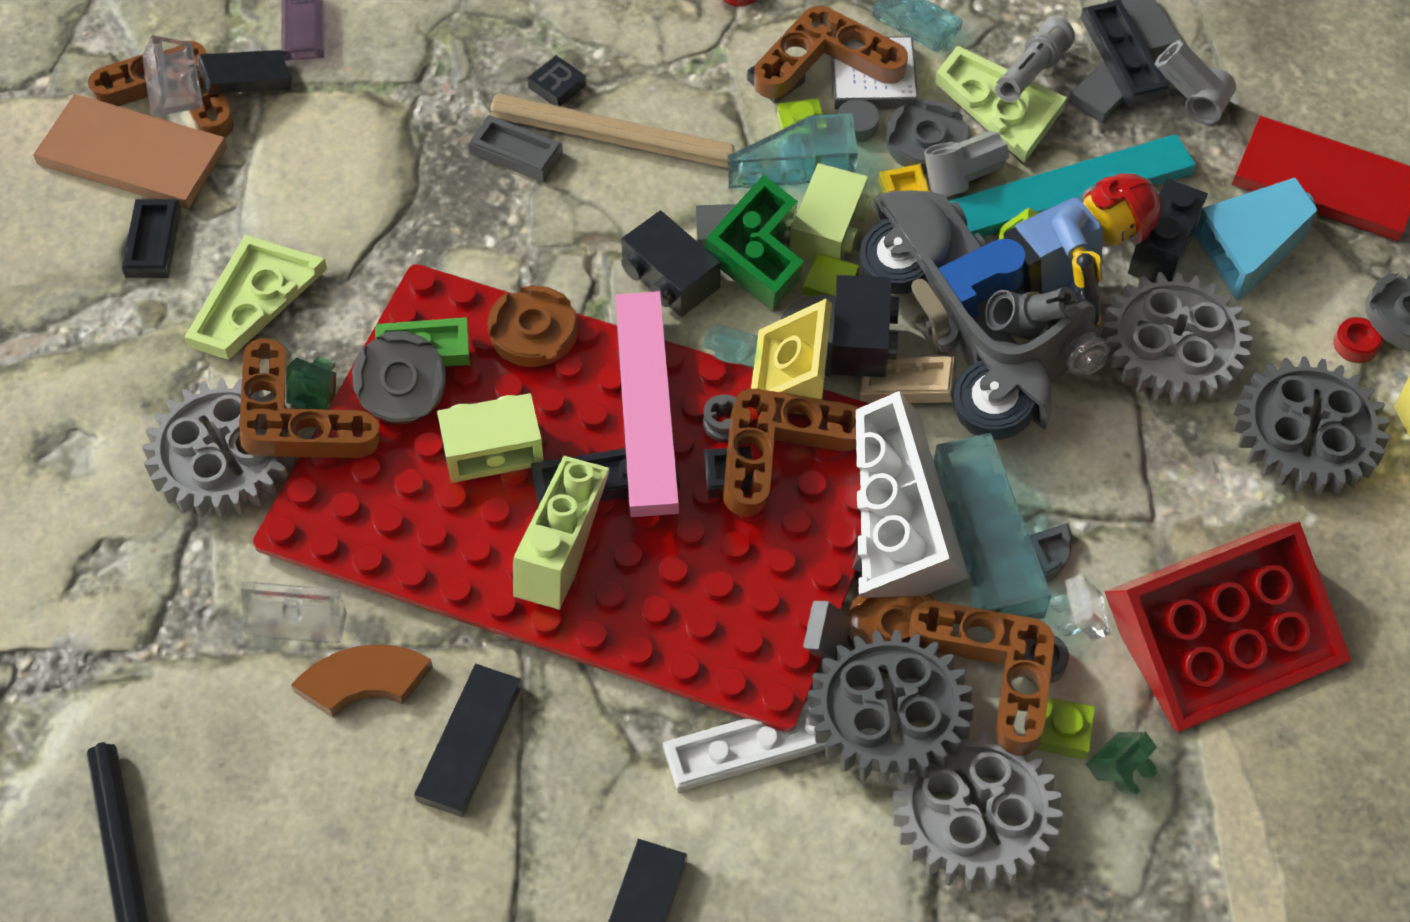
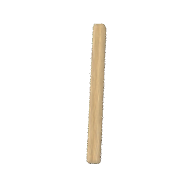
[491,93,735,168]

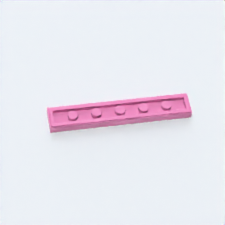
[615,291,679,517]

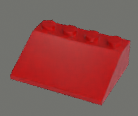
[1104,522,1352,732]

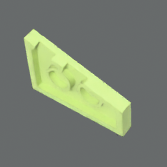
[935,46,1067,163]
[184,235,327,360]

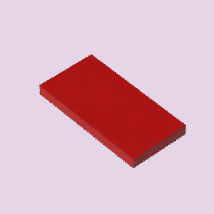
[1231,115,1410,242]

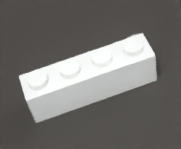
[856,392,969,598]

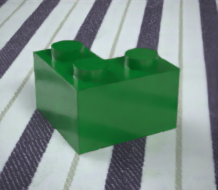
[705,174,804,311]

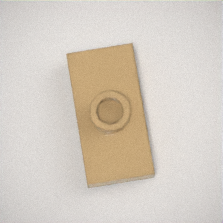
[859,356,956,404]

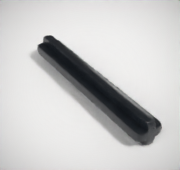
[86,742,149,922]

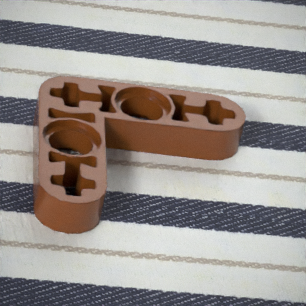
[754,6,908,99]
[88,41,234,138]
[239,338,379,458]
[723,388,859,517]
[909,601,1055,755]

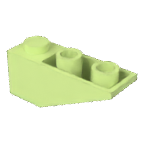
[513,456,609,609]

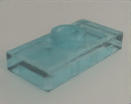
[872,0,963,53]

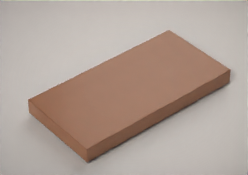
[33,94,227,209]

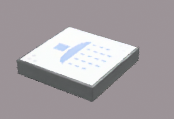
[831,36,918,110]

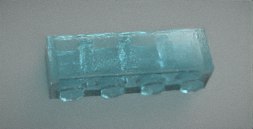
[934,433,1052,631]

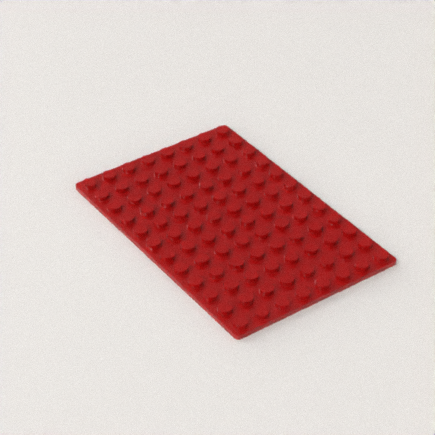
[253,264,870,732]

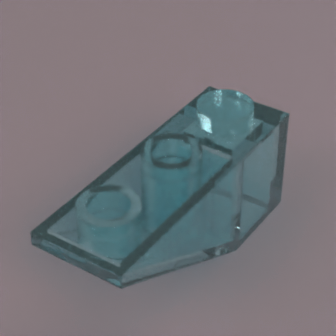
[728,113,858,188]

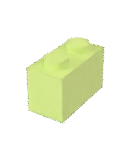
[790,163,872,262]
[437,393,544,483]

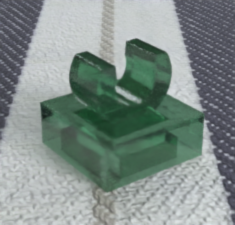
[286,356,336,410]
[1085,732,1158,795]

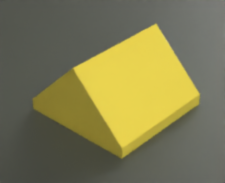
[751,299,832,415]

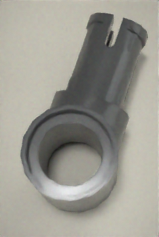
[985,287,1078,340]

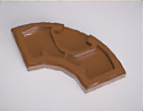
[291,644,433,717]

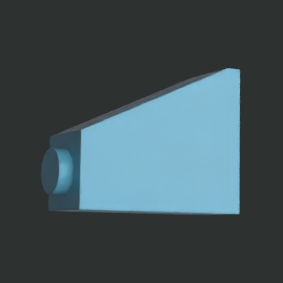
[1194,178,1317,300]

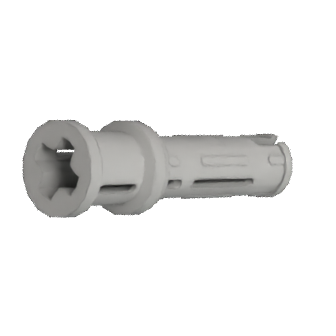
[995,17,1075,102]

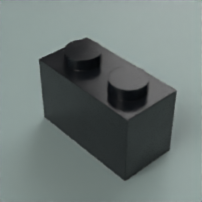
[1128,178,1208,283]
[621,210,721,317]
[831,275,899,378]

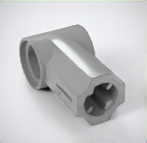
[1154,39,1237,125]
[924,131,1009,196]

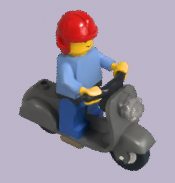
[860,173,1162,440]

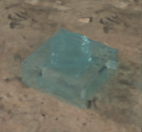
[702,324,758,363]

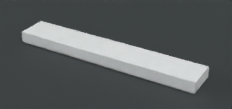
[663,678,923,793]

